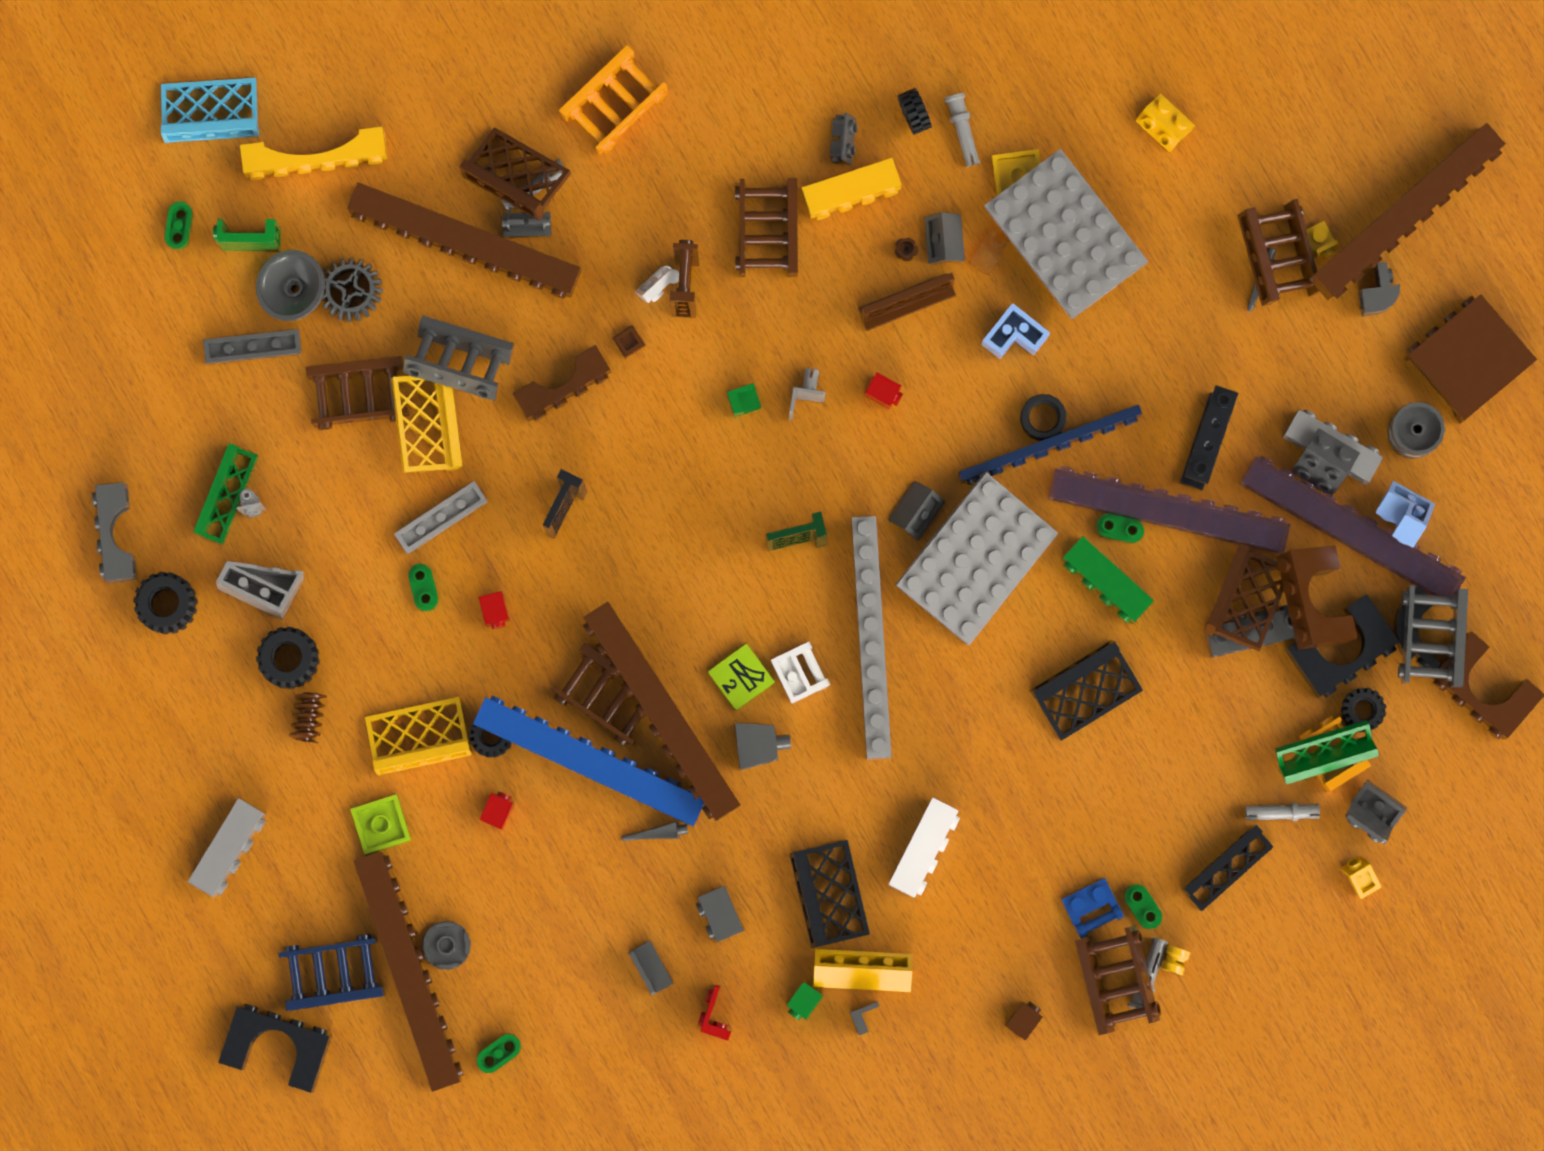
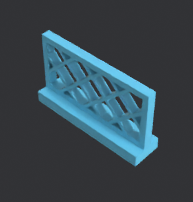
[161,78,259,143]

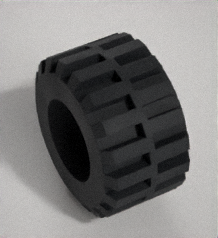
[133,572,198,634]
[256,627,320,689]

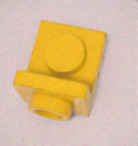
[1306,221,1339,258]
[1341,856,1381,899]

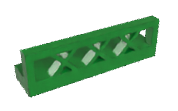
[193,443,258,545]
[1275,720,1379,785]

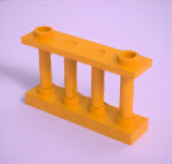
[559,45,668,156]

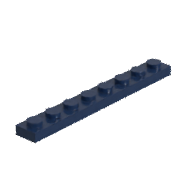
[958,405,1142,485]

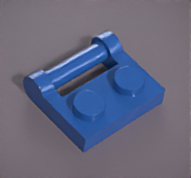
[1061,878,1124,938]

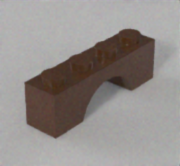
[513,345,611,421]

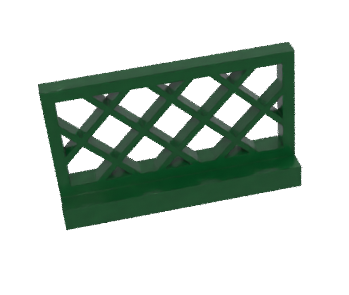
[766,512,827,552]

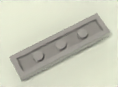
[394,481,488,554]

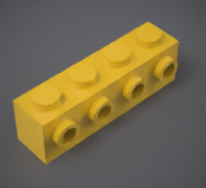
[802,158,902,220]
[813,949,913,992]

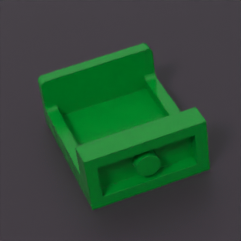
[213,219,281,252]

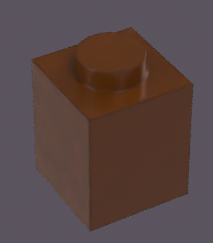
[1005,1001,1043,1040]

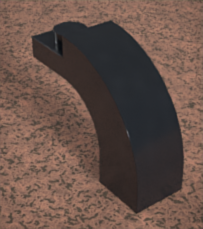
[1394,585,1441,668]

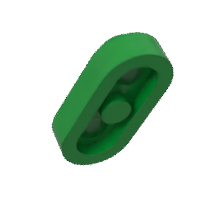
[164,202,193,250]
[1096,514,1144,544]
[408,564,439,612]
[1124,884,1162,929]
[477,1034,521,1073]

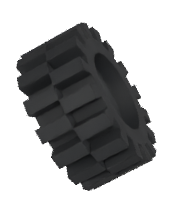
[897,88,932,135]
[1340,688,1387,732]
[469,725,512,758]

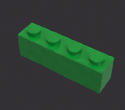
[1062,536,1154,624]

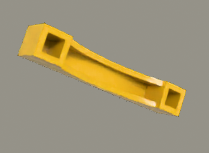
[240,127,388,180]

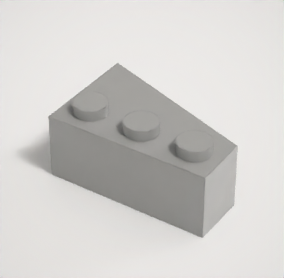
[216,561,304,620]

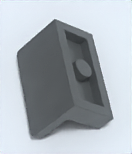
[924,212,965,264]
[888,481,946,541]
[628,941,674,995]
[850,1002,879,1036]

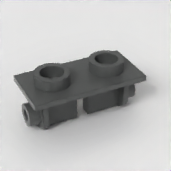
[830,113,857,165]
[502,212,551,237]

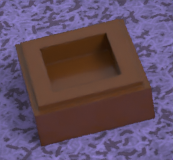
[612,325,645,359]

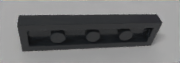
[1182,825,1273,911]

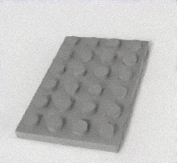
[984,149,1148,320]
[895,472,1058,645]

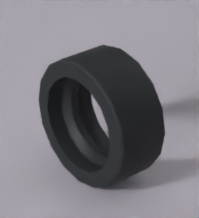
[1020,394,1066,441]

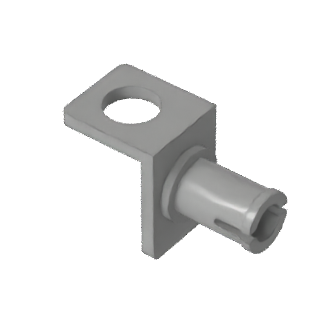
[789,368,825,420]

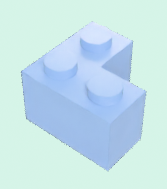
[981,303,1050,359]
[1375,481,1435,547]

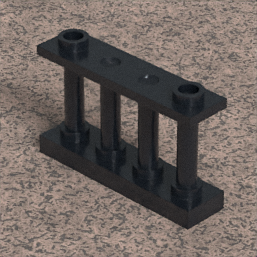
[1180,385,1238,491]

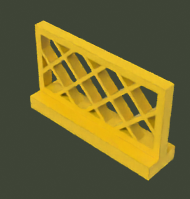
[391,376,462,473]
[365,697,472,776]

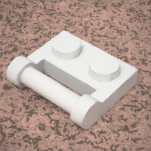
[635,265,679,303]
[771,642,831,704]

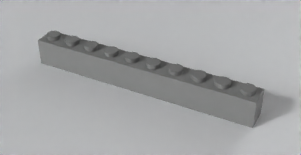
[851,516,891,760]

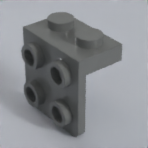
[1292,428,1360,495]
[1345,779,1407,844]

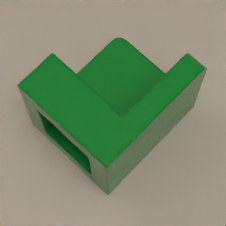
[727,383,761,418]

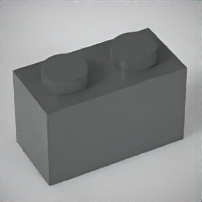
[696,886,744,942]

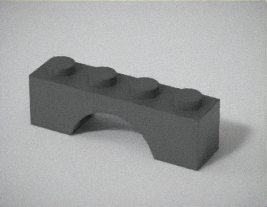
[92,482,137,583]

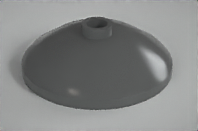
[256,250,325,321]

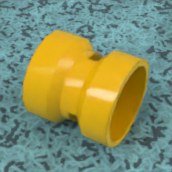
[1160,945,1190,976]

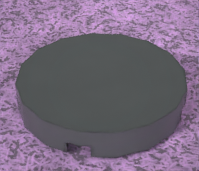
[422,921,471,970]

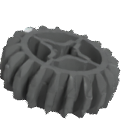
[321,257,383,322]

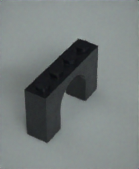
[1285,594,1400,698]
[218,1004,332,1093]

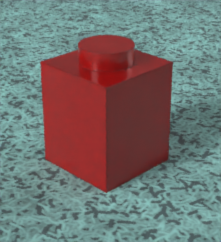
[865,372,903,410]
[478,591,510,630]
[479,791,515,830]

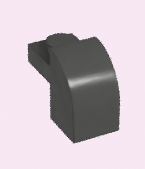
[1358,262,1400,317]

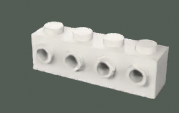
[888,798,960,898]

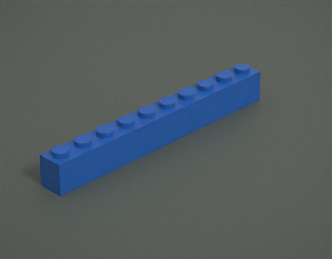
[473,695,704,826]

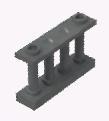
[403,315,514,401]
[1398,585,1468,688]

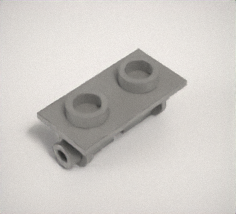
[237,489,267,518]

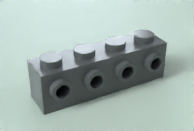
[1204,605,1295,658]

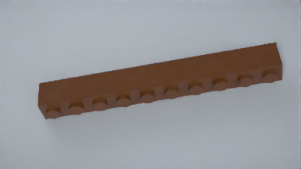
[1309,123,1506,300]
[347,183,582,299]
[583,601,741,822]
[354,851,464,1092]

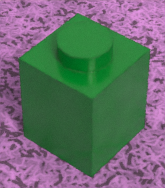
[786,982,823,1021]

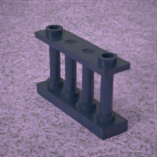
[278,934,385,1011]

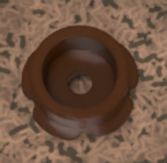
[895,238,918,261]

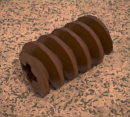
[289,692,327,744]

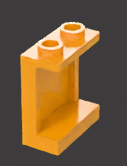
[1299,716,1371,792]

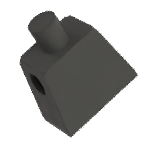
[735,723,791,771]

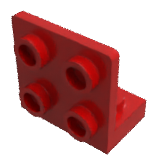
[697,985,731,1041]

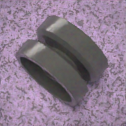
[1387,402,1445,459]

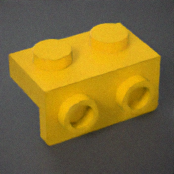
[1136,94,1195,152]

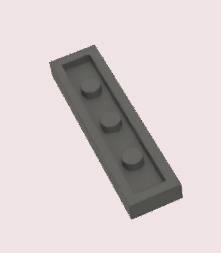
[203,329,302,365]

